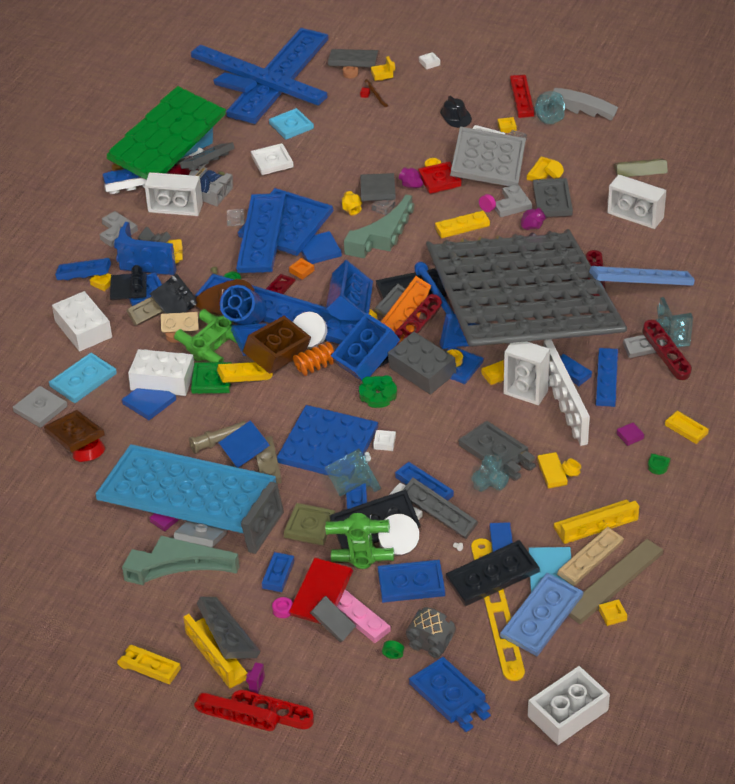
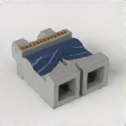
[189,167,233,206]

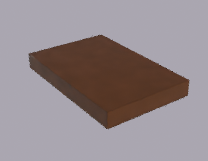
[44,410,105,453]

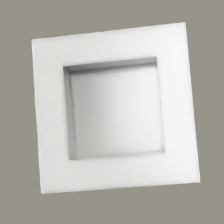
[419,52,440,69]
[374,430,396,451]

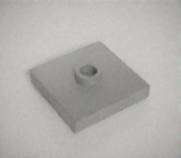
[13,386,67,428]
[174,521,227,547]

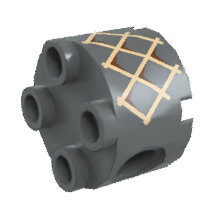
[406,607,456,658]

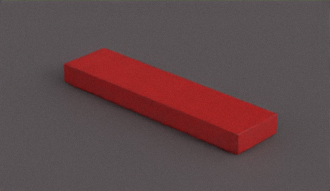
[510,75,535,118]

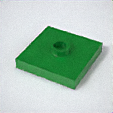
[191,362,232,394]

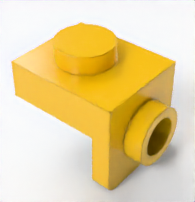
[371,56,395,81]
[167,239,183,263]

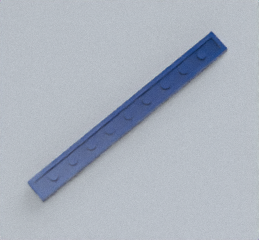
[191,45,328,106]

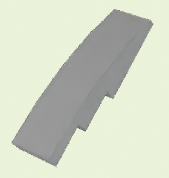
[549,88,618,121]

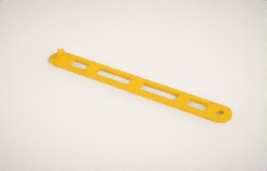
[471,538,525,681]

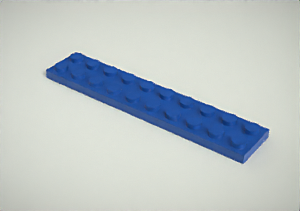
[226,28,329,124]
[195,274,360,344]

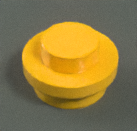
[562,458,581,477]

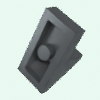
[138,227,171,243]

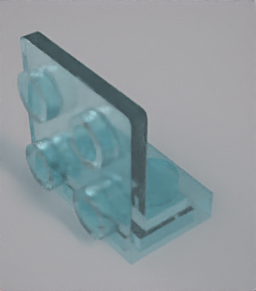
[656,297,693,348]
[325,449,381,496]

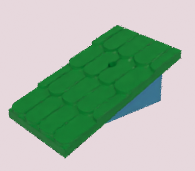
[107,86,226,180]

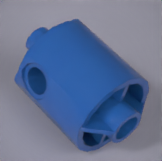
[220,285,267,325]

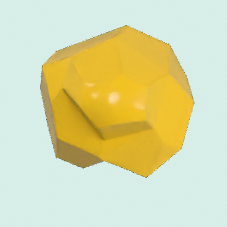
[341,191,362,215]

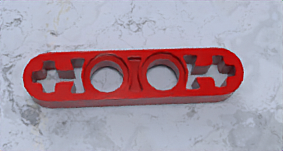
[231,690,314,730]
[194,693,279,731]

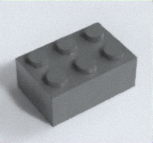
[388,332,456,395]

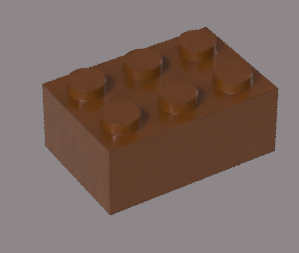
[242,316,311,374]

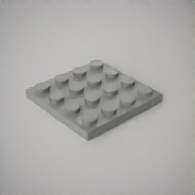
[450,127,526,186]

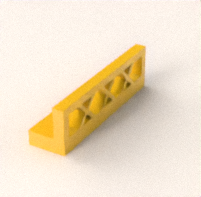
[553,499,639,544]
[183,614,247,689]

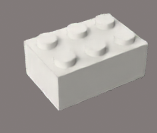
[145,173,203,216]
[607,175,666,229]
[52,291,112,352]
[504,342,550,405]
[128,349,194,396]
[528,666,610,745]

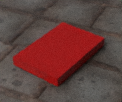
[289,557,353,625]

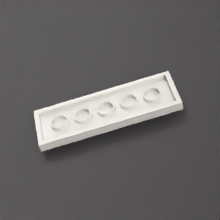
[544,339,590,446]

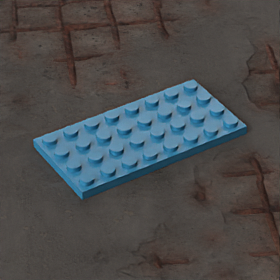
[96,444,276,534]

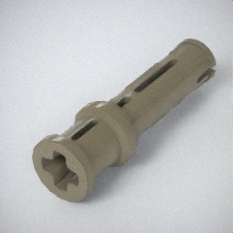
[189,421,246,454]

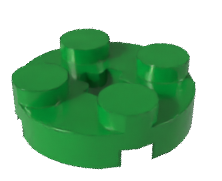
[359,375,397,408]

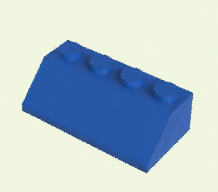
[326,260,373,320]

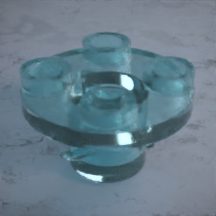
[535,91,565,124]
[471,454,509,492]

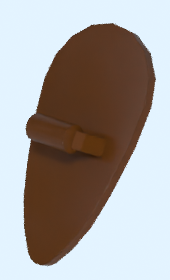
[196,279,255,315]

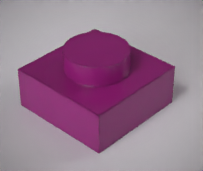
[246,662,265,694]

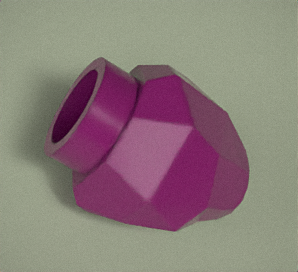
[398,167,423,188]
[521,207,547,230]

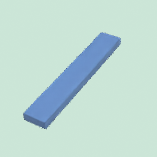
[589,266,695,285]

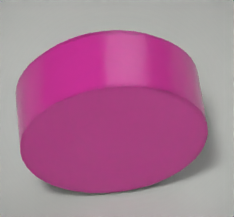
[479,194,496,212]
[272,597,293,618]

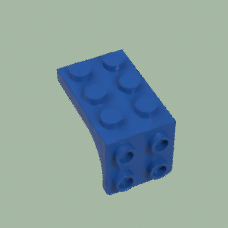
[114,222,176,275]

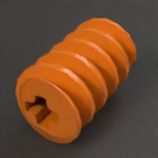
[293,341,334,376]

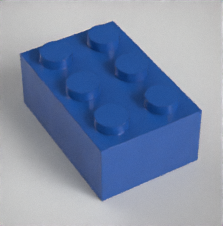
[331,313,400,381]

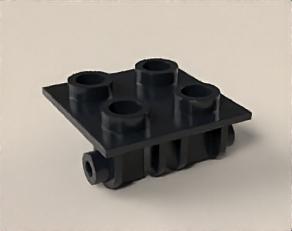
[110,265,147,300]
[150,274,198,314]

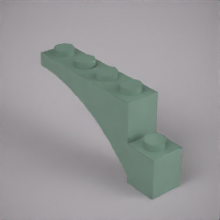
[344,195,415,258]
[122,536,240,585]

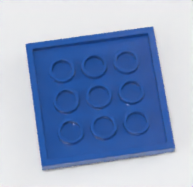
[238,188,334,256]
[277,405,378,481]

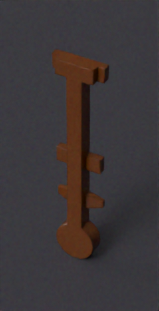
[364,79,389,107]

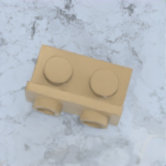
[161,312,199,333]

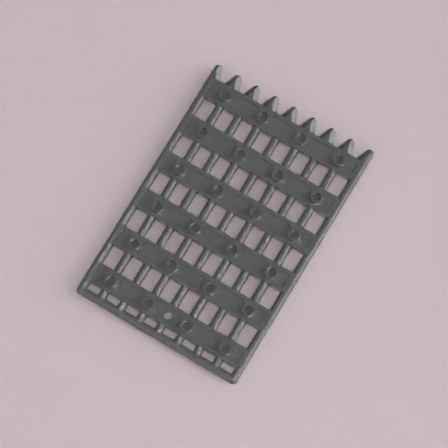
[426,229,627,347]

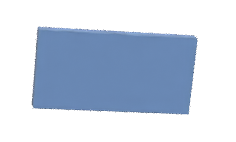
[500,573,583,656]

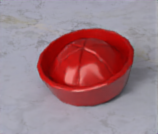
[72,439,105,462]

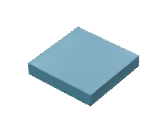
[269,108,314,139]

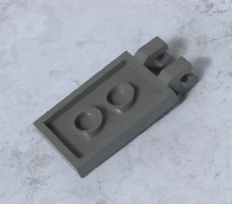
[459,421,536,481]

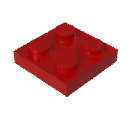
[418,161,461,194]

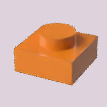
[289,258,315,280]

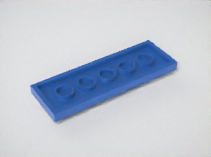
[236,193,286,273]

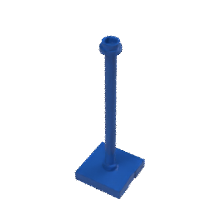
[414,262,479,349]

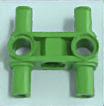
[174,309,237,362]
[325,513,395,569]

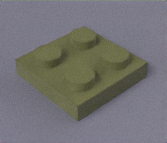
[284,503,335,545]

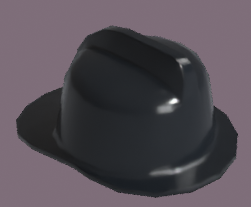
[440,96,472,128]

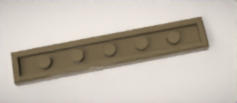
[568,539,663,624]

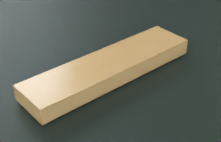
[557,527,624,586]

